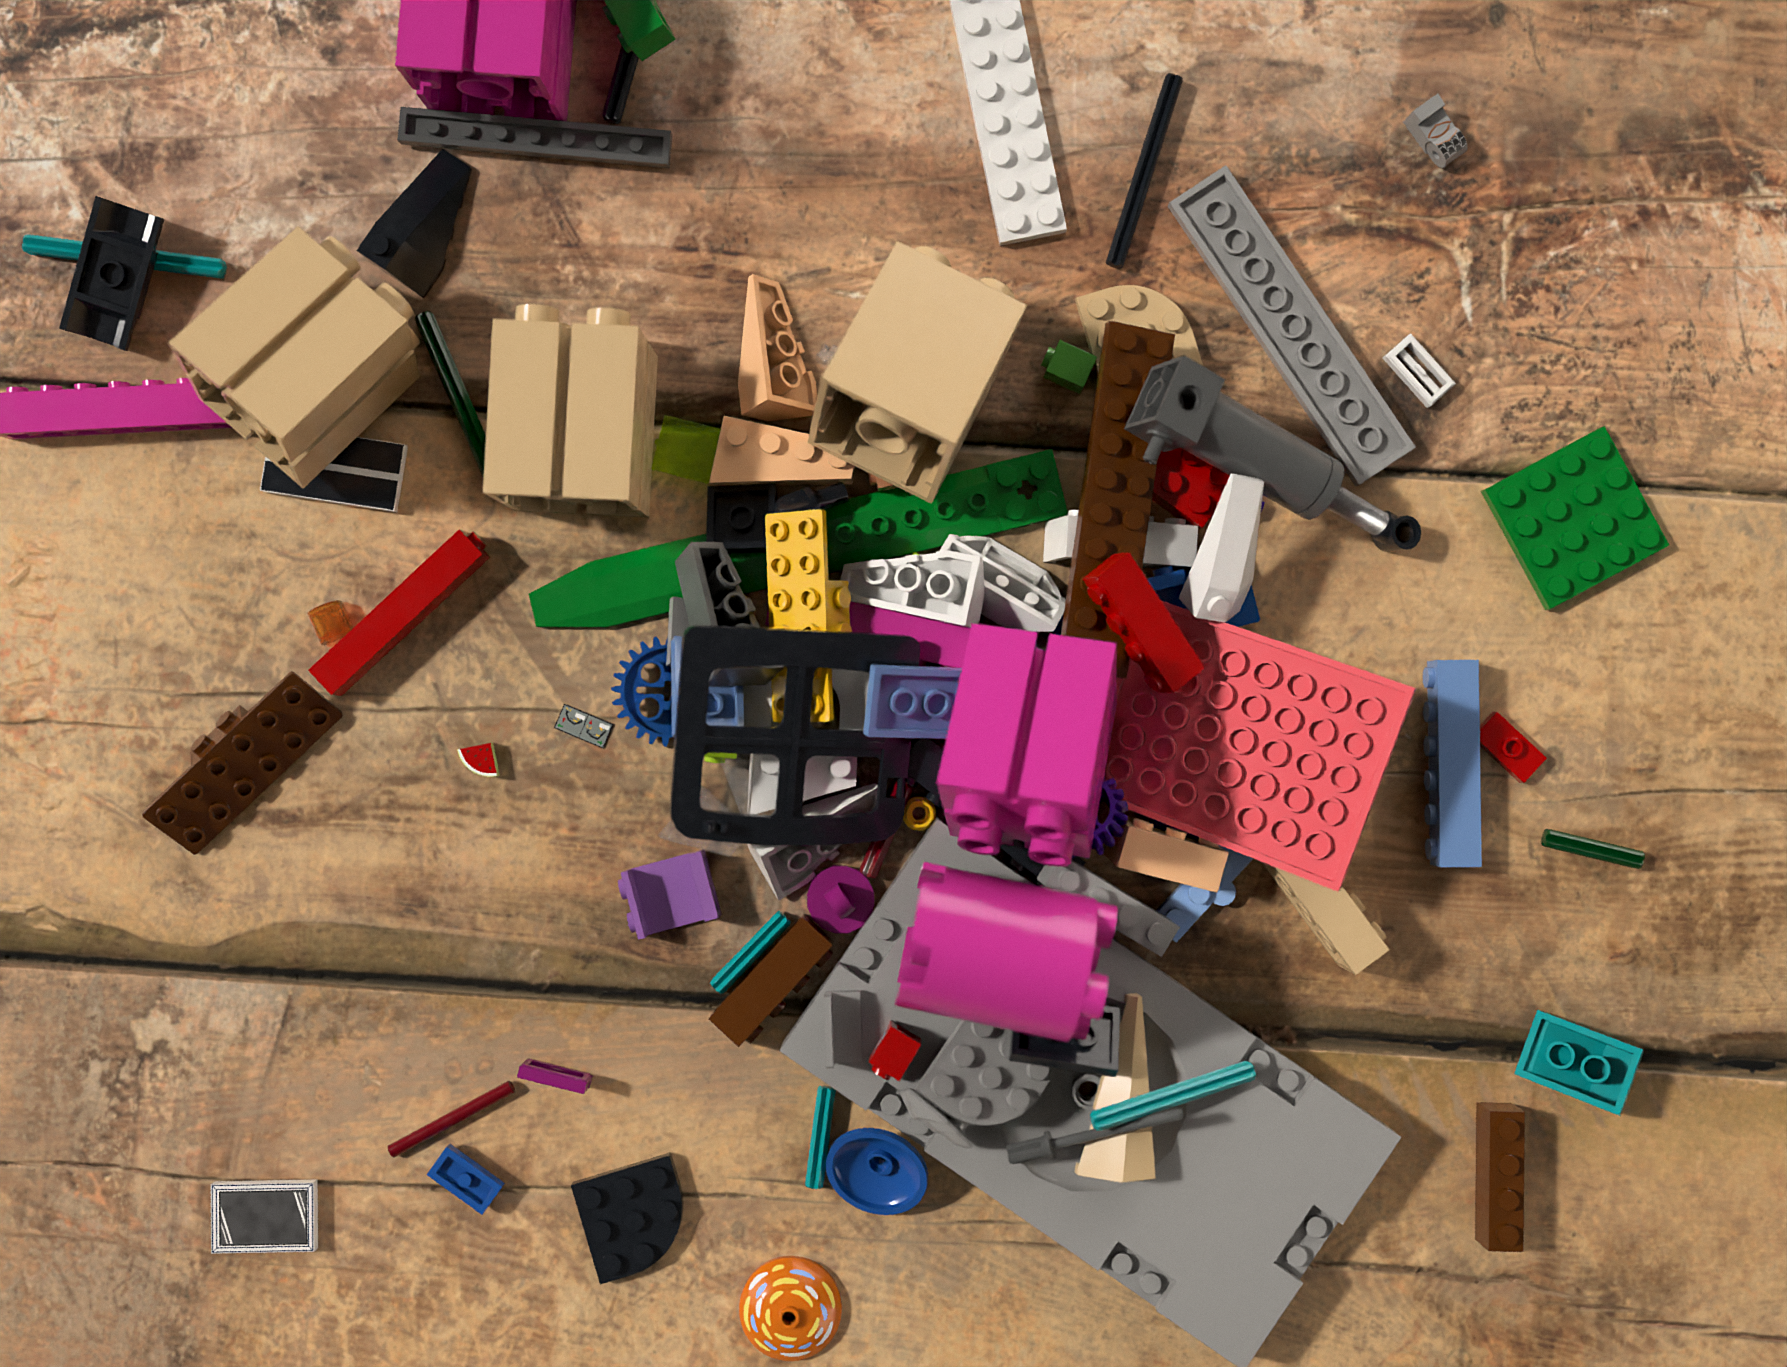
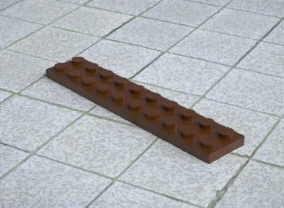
[1061,321,1175,678]

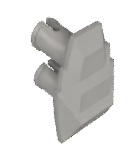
[900,1088,973,1148]

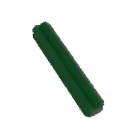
[1541,829,1645,869]

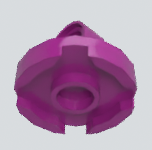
[807,865,875,934]

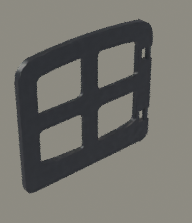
[669,625,920,845]

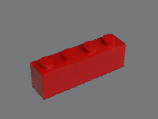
[1082,552,1205,693]

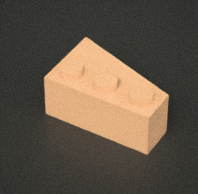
[1104,818,1229,893]

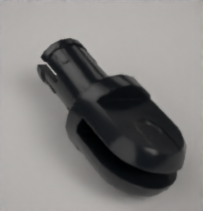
[774,482,849,513]

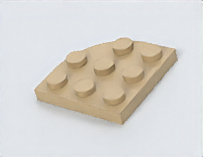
[1075,285,1203,376]

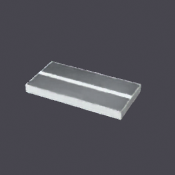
[260,437,408,512]

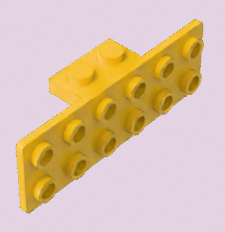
[765,509,852,722]

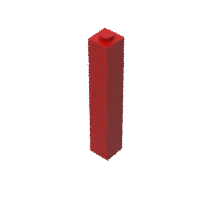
[308,529,490,696]

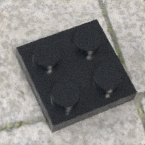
[706,483,777,554]

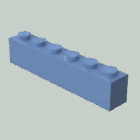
[1422,660,1482,867]

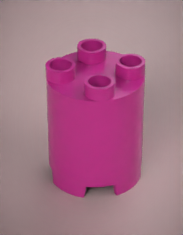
[894,862,1117,1042]

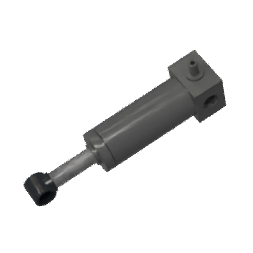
[1124,355,1421,552]

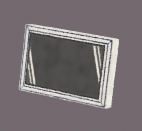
[211,1179,318,1254]

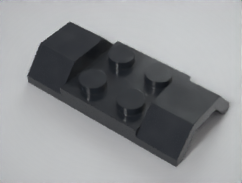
[59,196,165,351]

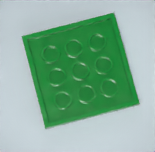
[1481,426,1669,610]

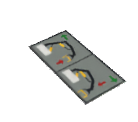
[554,704,613,748]

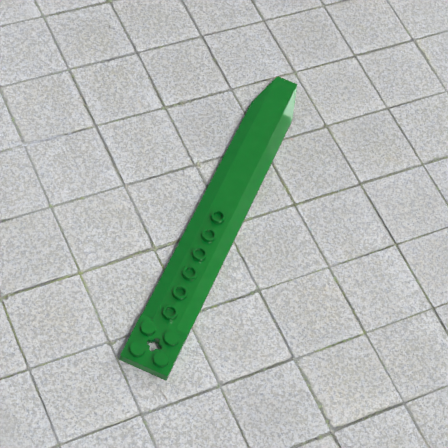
[529,449,1068,628]

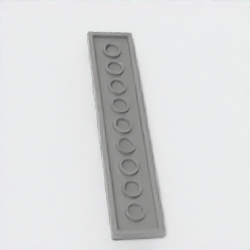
[1168,165,1416,486]

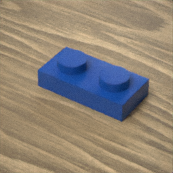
[426,1144,505,1215]

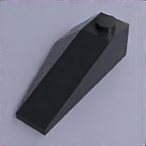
[356,149,472,298]

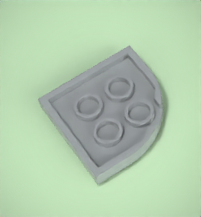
[914,1020,1058,1125]

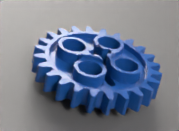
[611,637,675,747]

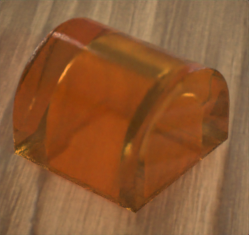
[307,600,354,646]

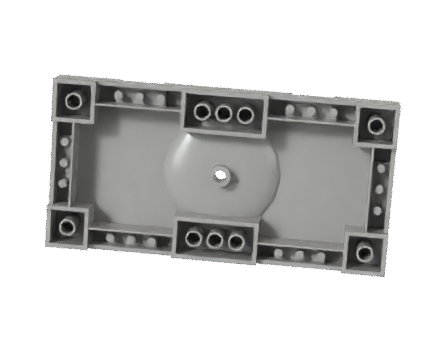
[780,817,1402,1367]

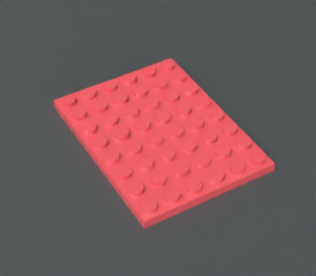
[1105,601,1416,892]

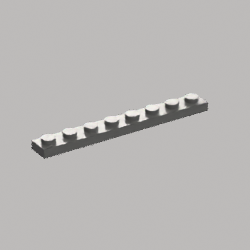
[397,107,673,168]

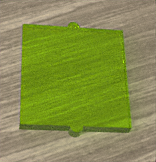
[651,415,721,484]

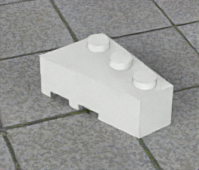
[747,754,857,814]

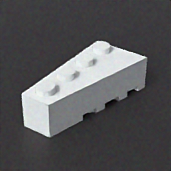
[1043,510,1198,570]

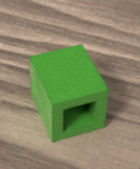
[1041,340,1097,394]

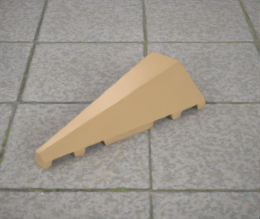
[1075,993,1156,1183]

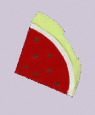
[457,743,500,777]

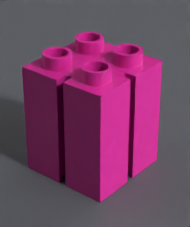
[395,0,577,121]
[937,623,1117,867]

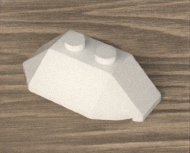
[940,534,1066,632]

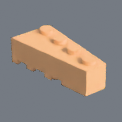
[709,416,856,486]

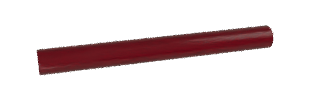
[388,1080,515,1158]

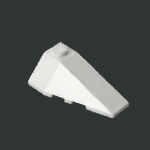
[1179,473,1264,623]

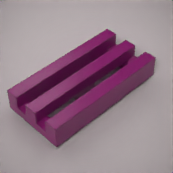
[517,1058,593,1094]

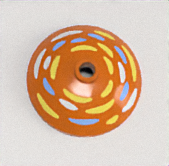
[739,1256,842,1361]

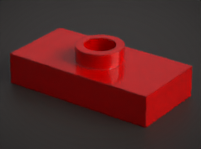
[1480,712,1547,783]

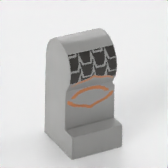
[1403,93,1468,168]

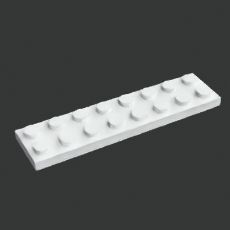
[949,0,1067,246]

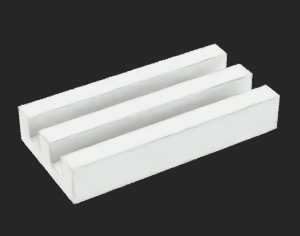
[1383,333,1456,408]

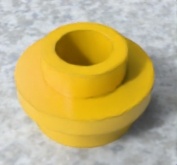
[903,796,936,831]

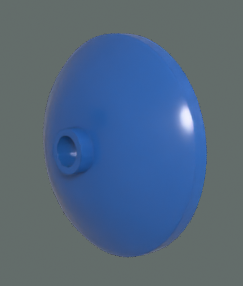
[826,1128,928,1215]

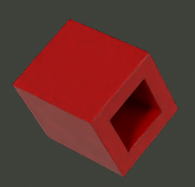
[869,1020,922,1081]

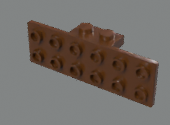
[142,671,343,855]

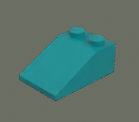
[1514,1010,1644,1116]

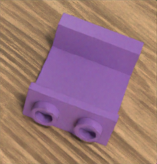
[618,849,722,940]

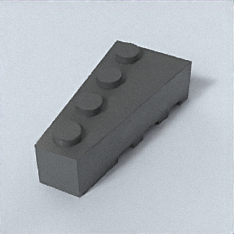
[675,542,784,687]

